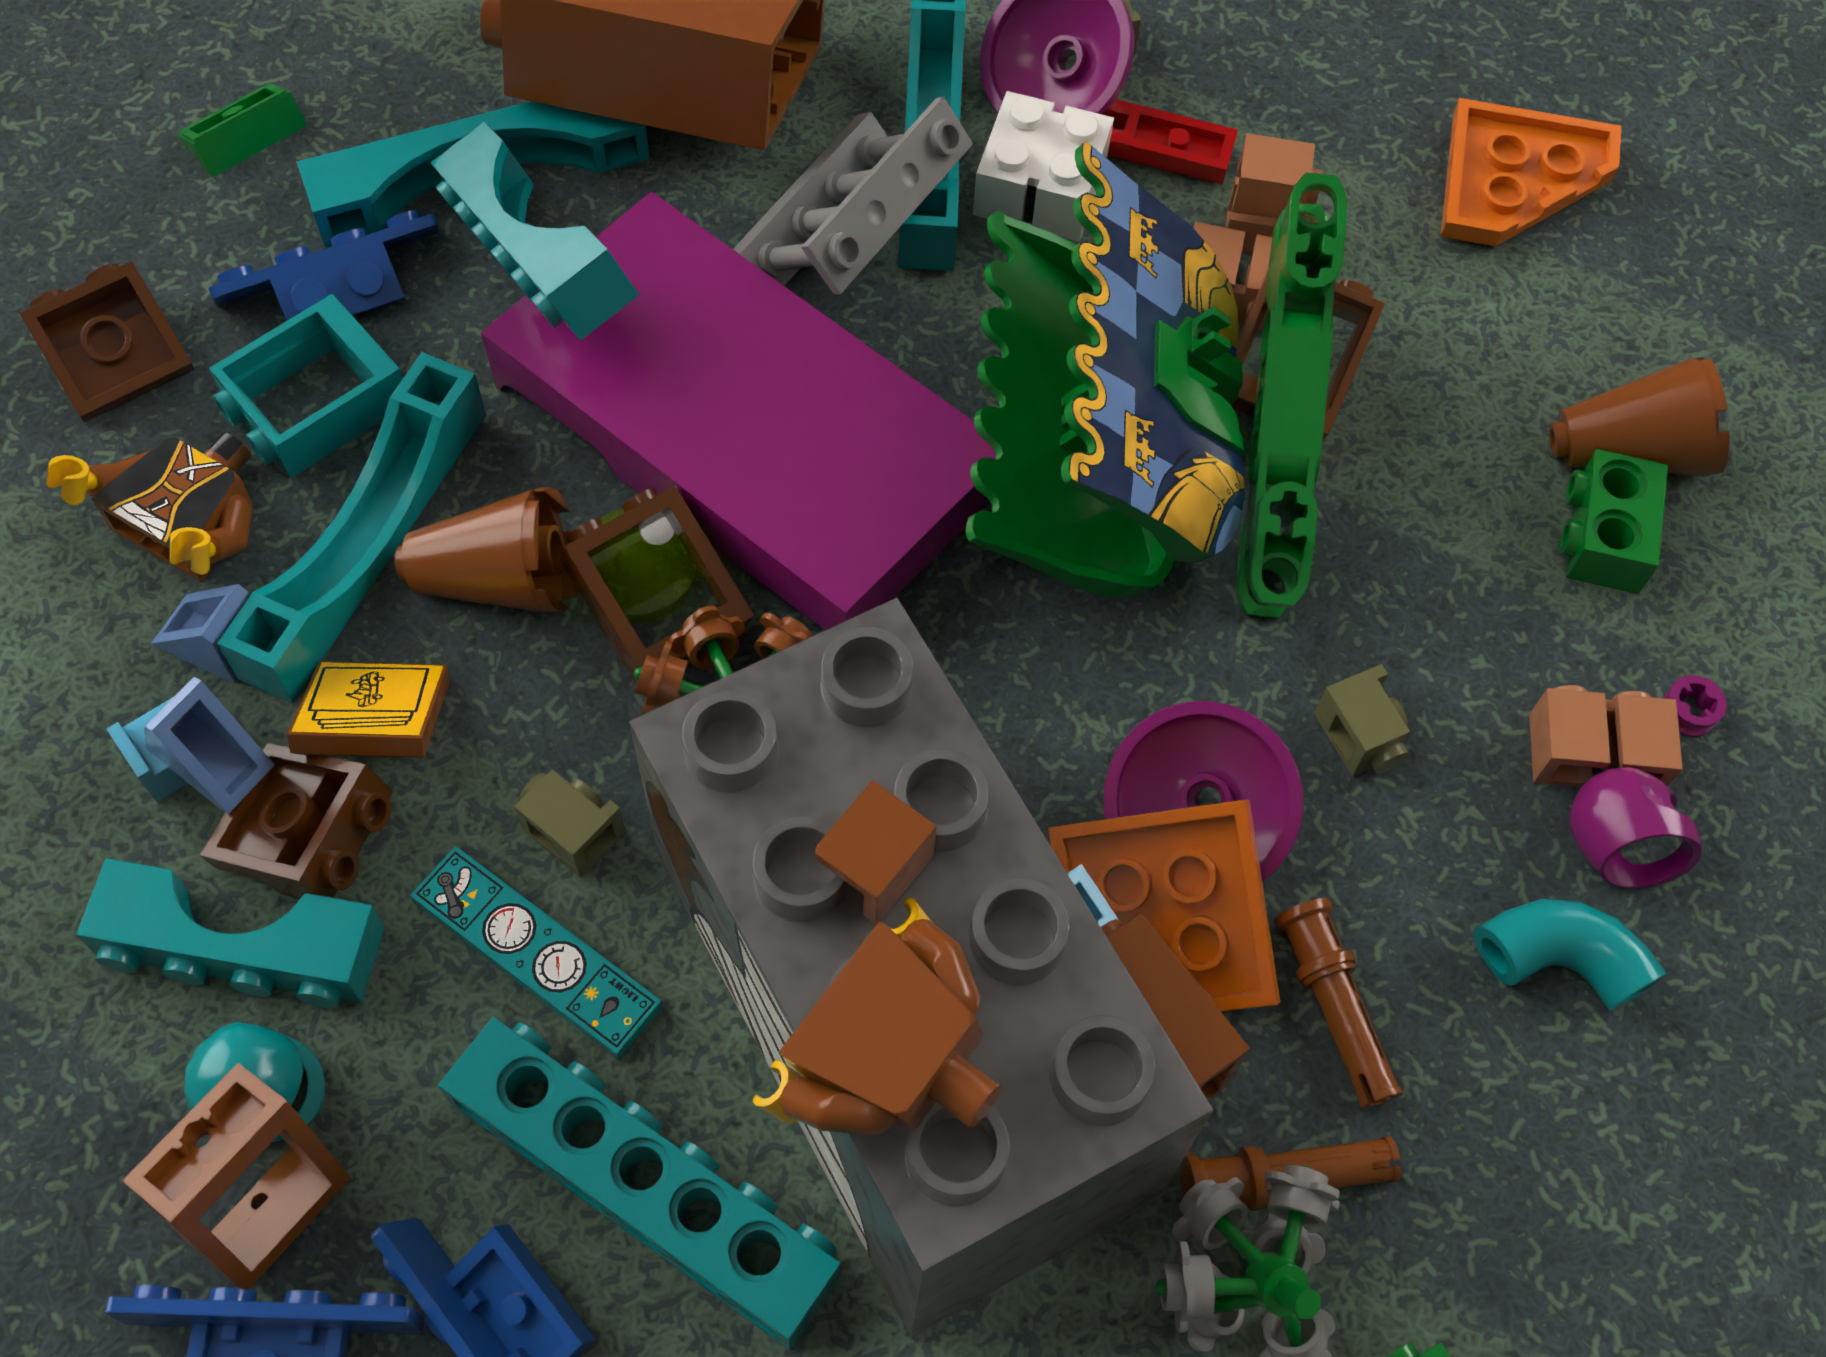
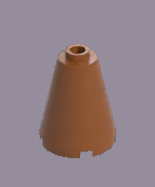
[1549,357,1730,476]
[395,487,576,614]

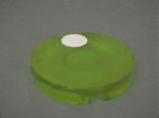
[590,508,699,624]

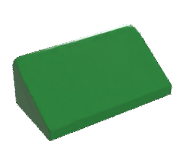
[177,83,307,177]

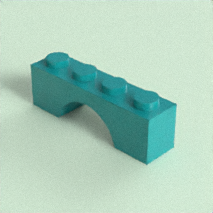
[76,858,385,1009]

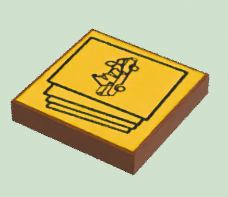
[287,661,449,758]

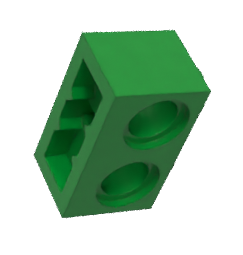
[1559,449,1668,594]

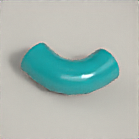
[1473,899,1668,1012]

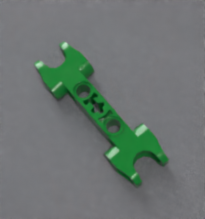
[1236,172,1347,619]

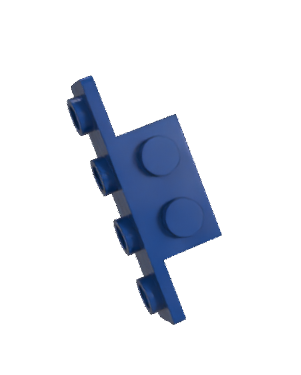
[208,210,438,321]
[371,1218,596,1357]
[105,1285,425,1357]

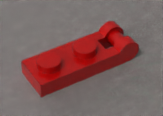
[1102,99,1238,185]

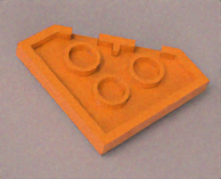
[1440,98,1621,247]
[1048,799,1280,1011]

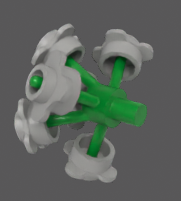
[1156,1165,1340,1357]

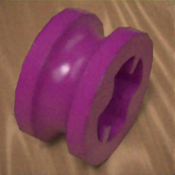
[1663,675,1727,737]

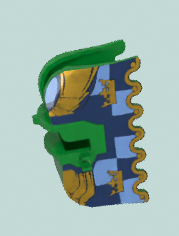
[966,142,1246,598]

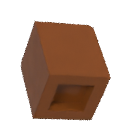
[815,780,937,925]

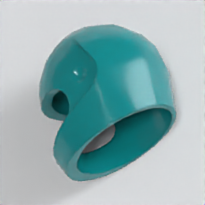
[184,1021,326,1144]

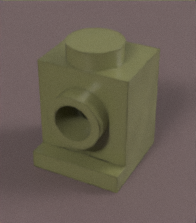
[1314,664,1410,776]
[514,769,626,878]

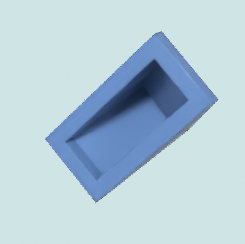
[151,584,250,683]
[144,677,275,814]

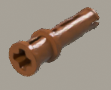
[1274,898,1403,1109]
[1179,1136,1402,1211]

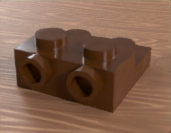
[19,261,194,423]
[200,743,393,899]

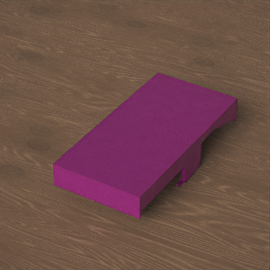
[481,191,996,630]

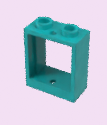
[209,294,403,479]

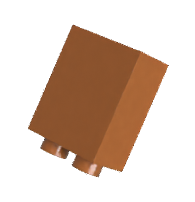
[480,0,825,151]

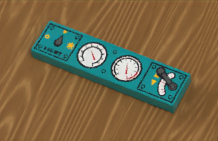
[410,846,663,1060]

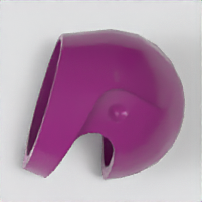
[1569,767,1702,889]

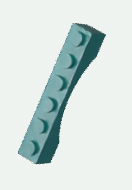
[898,0,966,271]
[297,101,650,247]
[430,122,640,341]
[217,352,487,704]

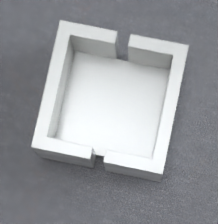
[973,91,1114,242]

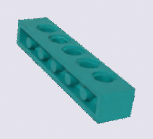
[438,1017,841,1350]

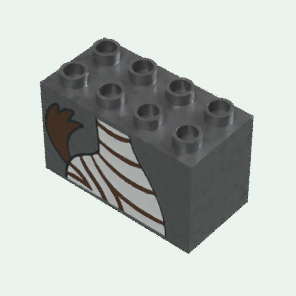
[629,598,1213,1338]

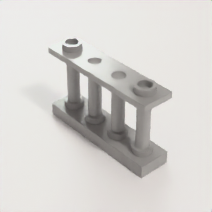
[733,97,973,294]

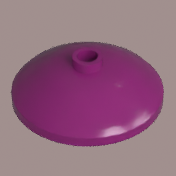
[980,0,1135,114]
[1103,701,1304,882]

